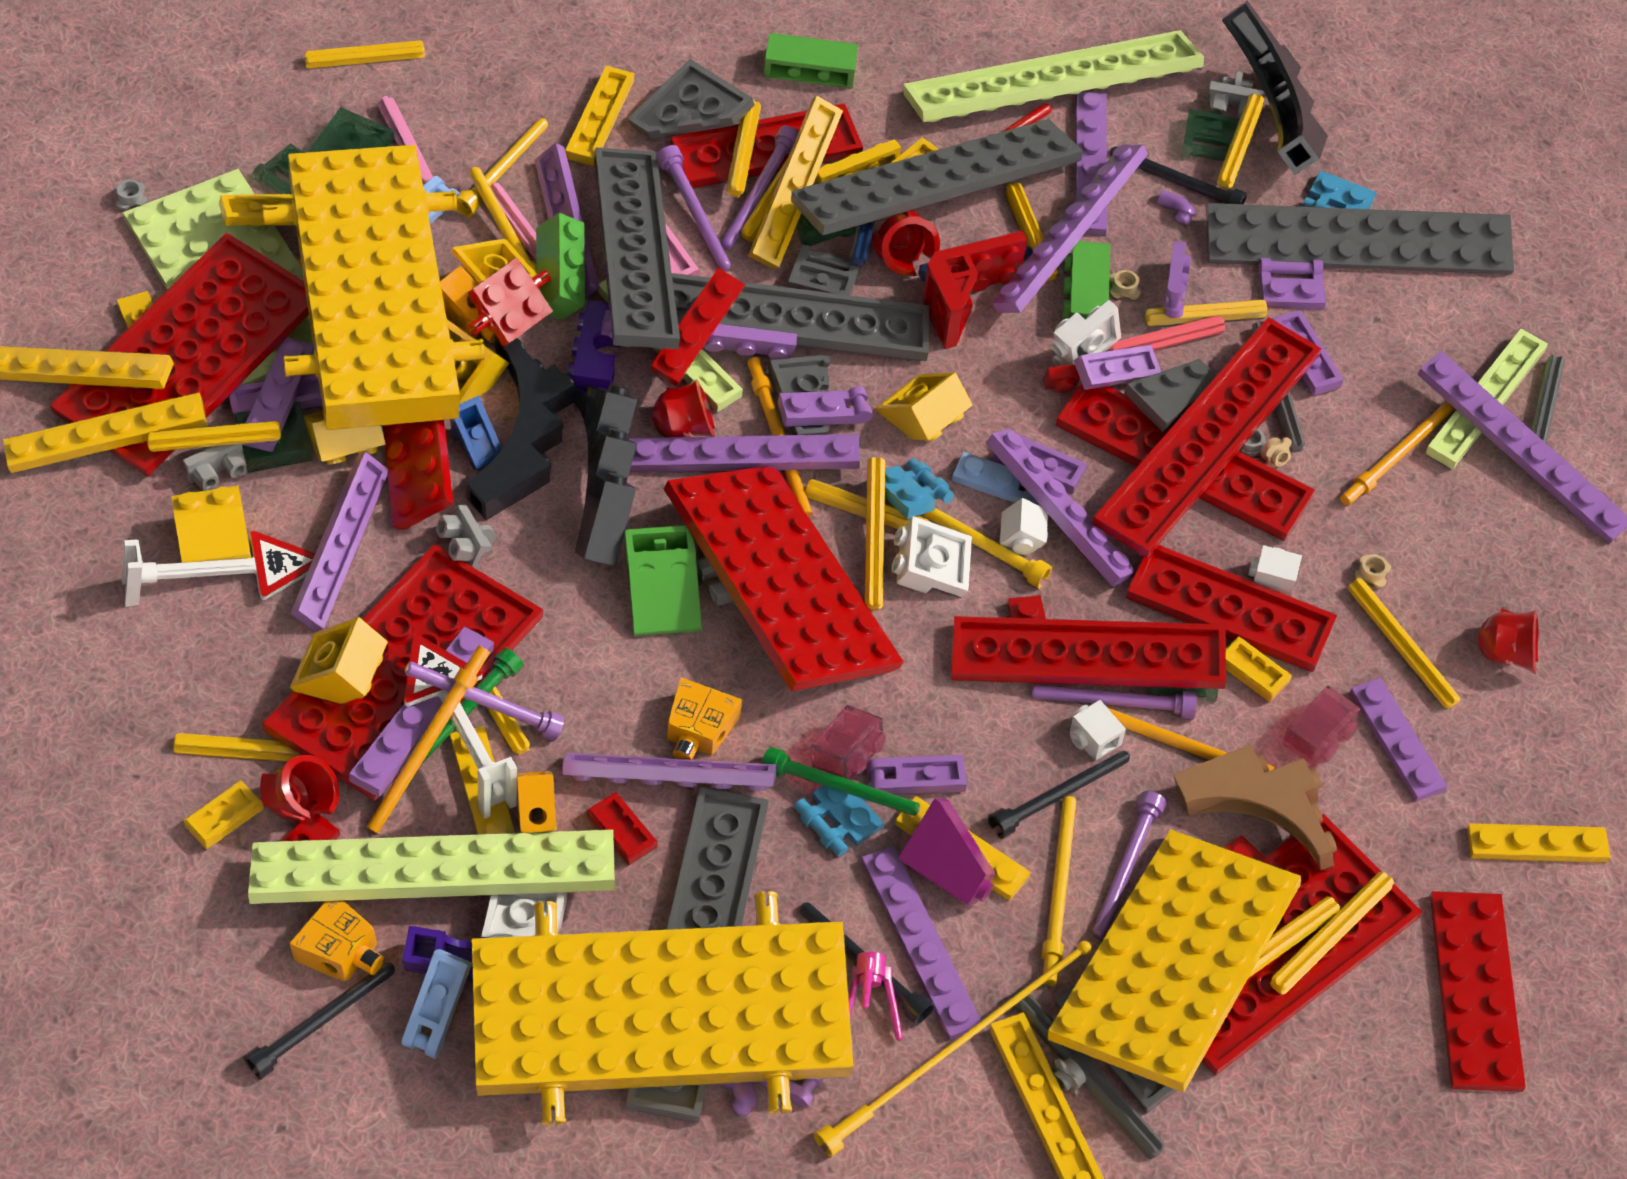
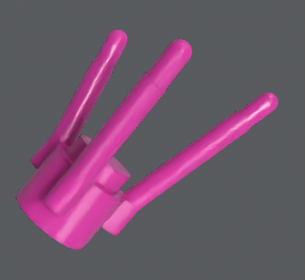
[848,952,903,1041]

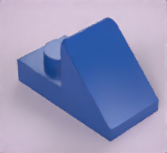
[450,396,502,470]

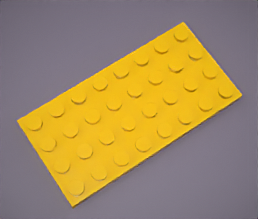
[1048,829,1301,1093]

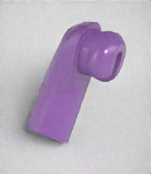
[1157,190,1195,225]
[722,1082,757,1116]

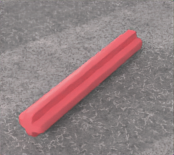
[1107,316,1225,351]

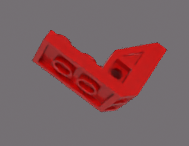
[922,231,1027,349]

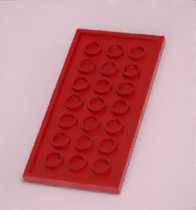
[50,232,309,477]
[663,467,904,692]
[262,544,543,801]
[1202,814,1422,1076]

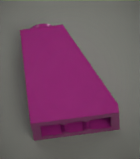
[898,798,996,905]

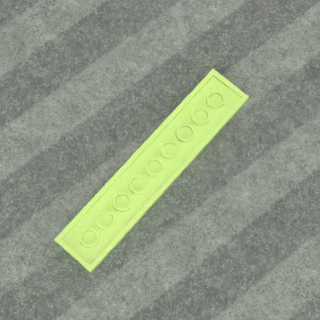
[903,30,1204,122]
[248,830,615,904]

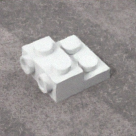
[1050,300,1121,366]
[892,516,972,597]
[481,892,567,938]

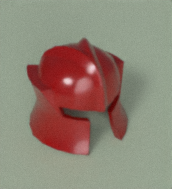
[872,210,940,276]
[652,379,715,437]
[1478,608,1539,675]
[260,755,340,823]

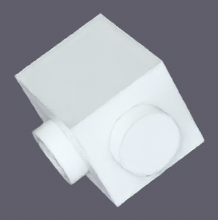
[1000,498,1048,555]
[1248,545,1302,596]
[1070,700,1126,761]

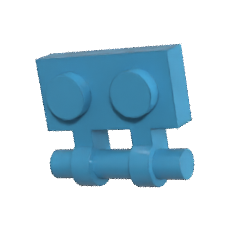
[1302,170,1377,209]
[885,458,954,519]
[794,775,884,857]

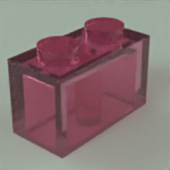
[1282,685,1361,767]
[810,705,886,780]

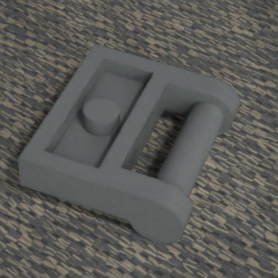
[788,244,862,295]

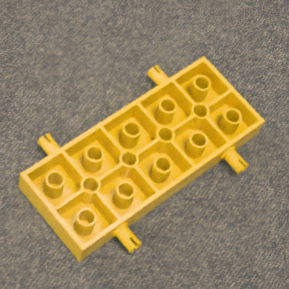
[262,145,485,430]
[472,891,854,1126]

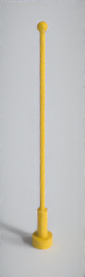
[813,941,1092,1158]

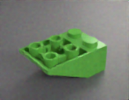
[624,525,702,636]

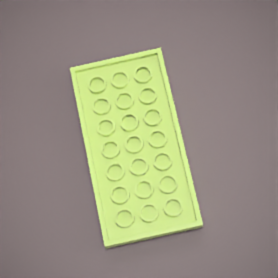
[123,169,313,386]

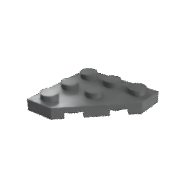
[628,59,755,139]

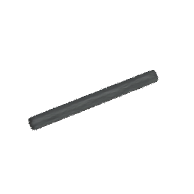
[1011,987,1165,1159]

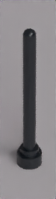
[1110,146,1247,204]
[988,751,1130,839]
[800,902,935,1026]
[243,962,395,1080]

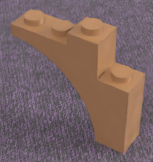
[1174,744,1337,870]

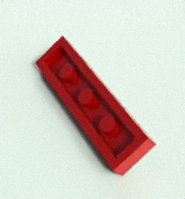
[649,267,745,387]

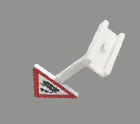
[121,531,316,607]
[404,634,517,819]

